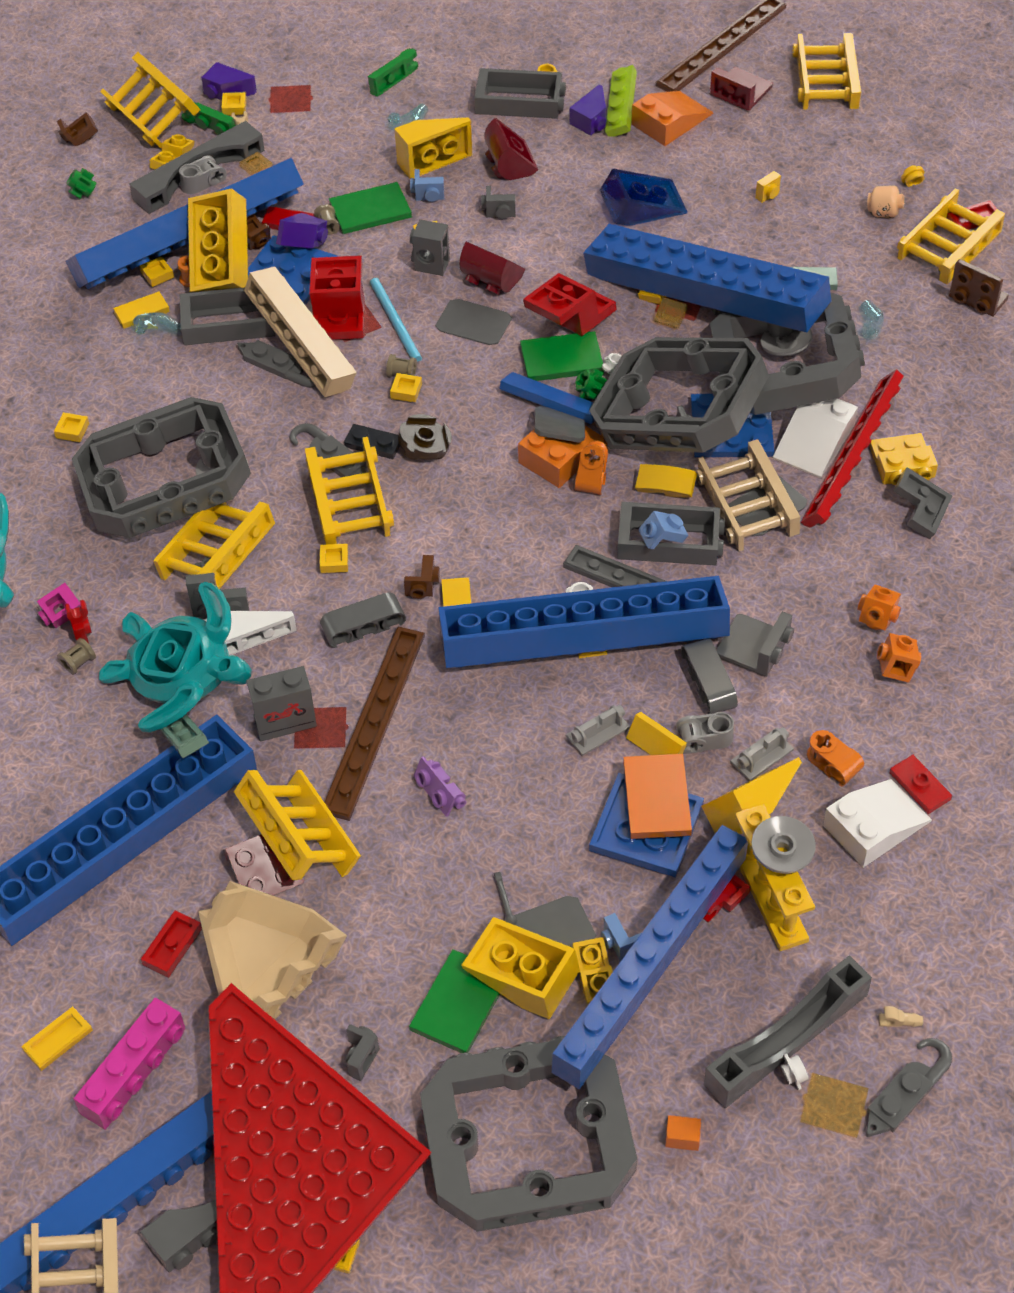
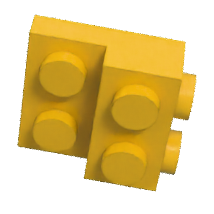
[869,433,938,485]

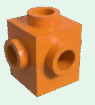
[857,584,901,631]
[877,633,921,682]

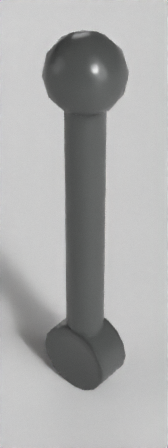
[494,872,517,925]

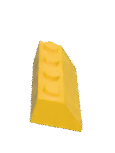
[188,189,248,293]

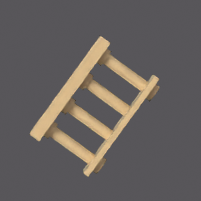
[695,439,800,552]
[24,1218,118,1293]

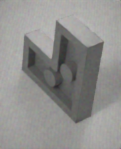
[893,467,952,539]
[186,573,249,619]

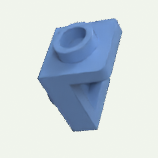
[410,169,445,202]
[639,511,689,549]
[601,913,641,961]

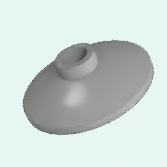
[761,329,812,356]
[752,816,816,874]

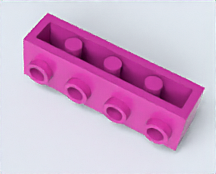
[73,997,186,1130]

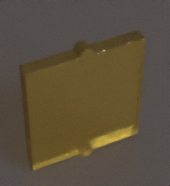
[800,1073,869,1138]

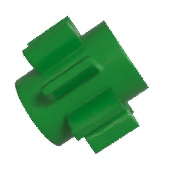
[66,168,96,199]
[575,368,607,401]

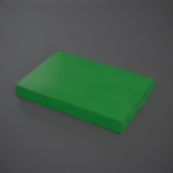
[329,182,412,234]
[520,331,604,381]
[409,949,500,1053]

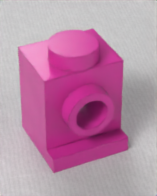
[37,582,81,628]

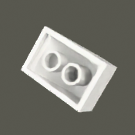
[773,399,858,478]
[823,779,932,868]

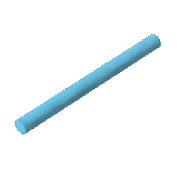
[370,278,422,362]

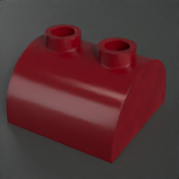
[484,117,539,180]
[459,241,526,295]

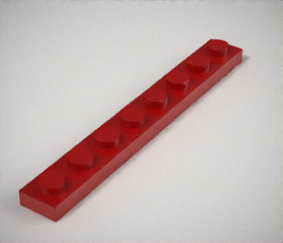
[801,369,904,528]

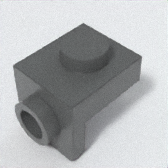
[481,186,516,219]

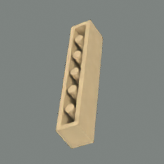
[244,267,357,397]

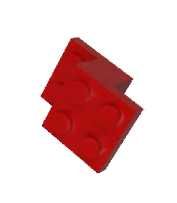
[310,256,365,340]
[523,273,617,336]

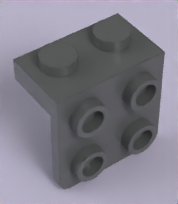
[717,611,794,677]

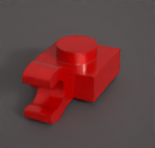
[65,600,92,644]
[703,875,751,923]

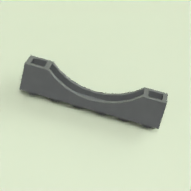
[129,121,265,214]
[704,955,872,1108]
[141,1200,218,1273]

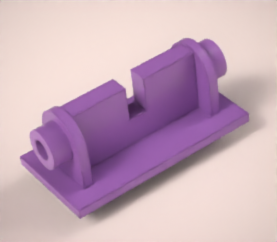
[414,756,466,817]

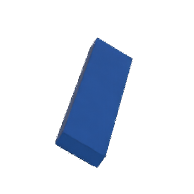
[499,372,594,424]

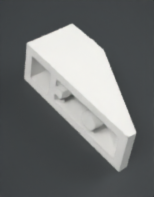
[205,611,297,655]

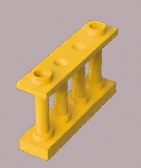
[792,33,861,110]
[100,52,201,148]
[897,188,1005,285]
[305,437,394,545]
[153,502,275,589]
[234,770,361,880]
[735,804,815,951]

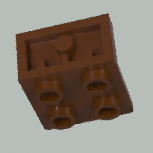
[949,259,1009,317]

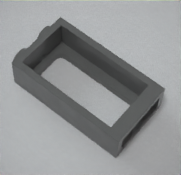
[474,68,566,119]
[180,287,275,346]
[617,502,725,566]

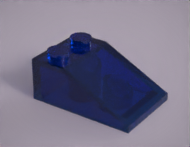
[599,168,688,226]

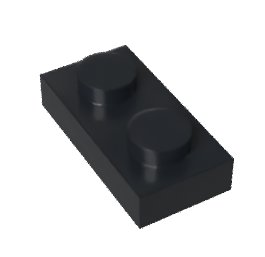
[344,424,400,459]

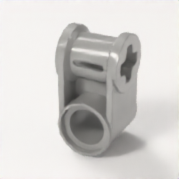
[179,155,227,194]
[676,712,734,754]

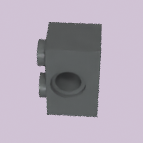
[410,219,450,276]

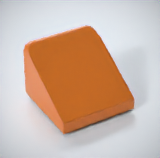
[665,1115,701,1151]

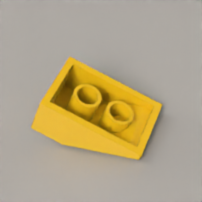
[394,117,472,179]
[701,757,802,835]
[462,917,580,1020]

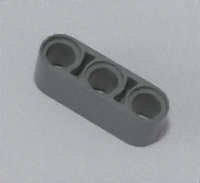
[320,592,406,648]
[681,638,738,714]

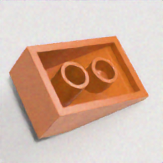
[631,91,713,146]
[518,426,607,488]

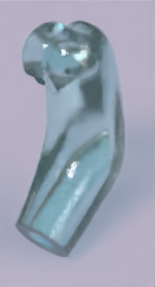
[388,103,428,130]
[860,300,884,340]
[133,312,181,335]

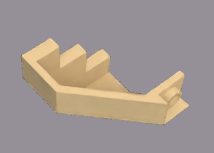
[198,881,347,1019]

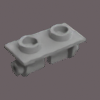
[566,705,630,756]
[730,727,794,781]

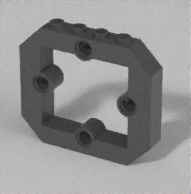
[710,293,865,415]
[589,337,769,453]
[72,397,251,538]
[420,1036,637,1232]

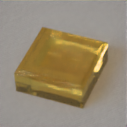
[239,152,273,175]
[654,297,688,329]

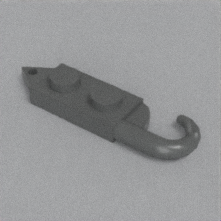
[237,340,316,387]
[290,423,368,484]
[866,1038,952,1137]

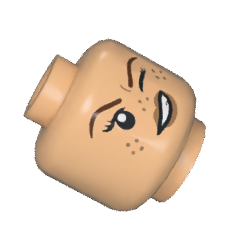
[867,185,904,218]

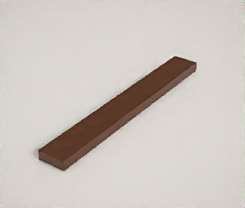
[656,0,787,92]
[324,626,425,821]

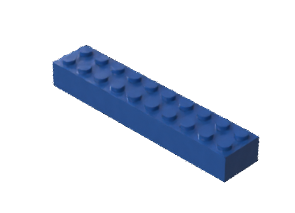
[65,157,304,290]
[583,224,831,333]
[438,575,730,668]
[0,714,257,946]

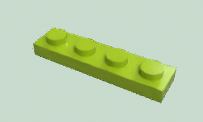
[605,65,637,137]

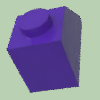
[201,62,257,100]
[569,84,606,136]
[276,213,328,248]

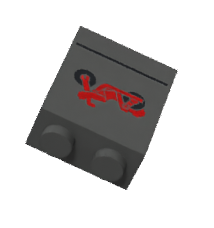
[246,666,317,742]

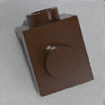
[57,112,98,146]
[247,214,271,250]
[404,555,440,599]

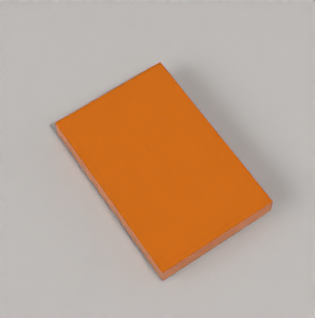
[623,754,692,839]

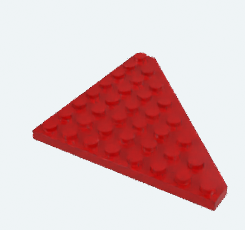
[209,983,432,1293]

